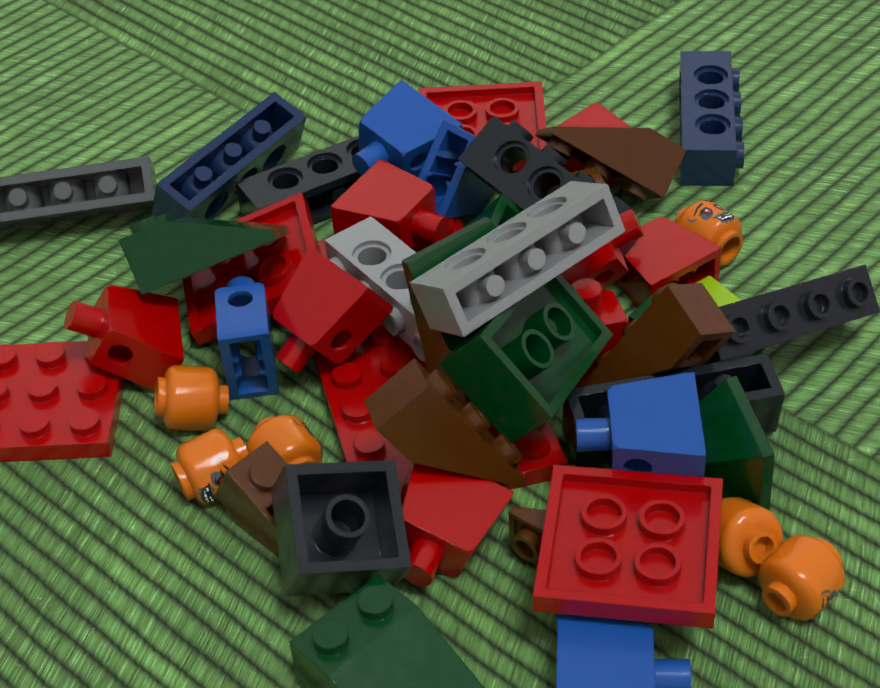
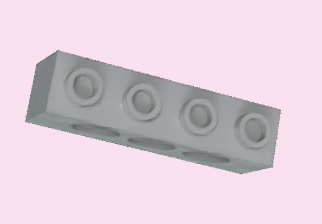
[410,181,626,337]
[325,216,425,361]

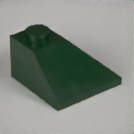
[699,376,775,510]

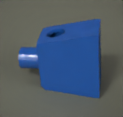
[352,80,462,177]
[418,120,493,218]
[214,276,280,400]
[575,372,706,477]
[556,614,691,688]

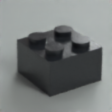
[271,460,412,597]

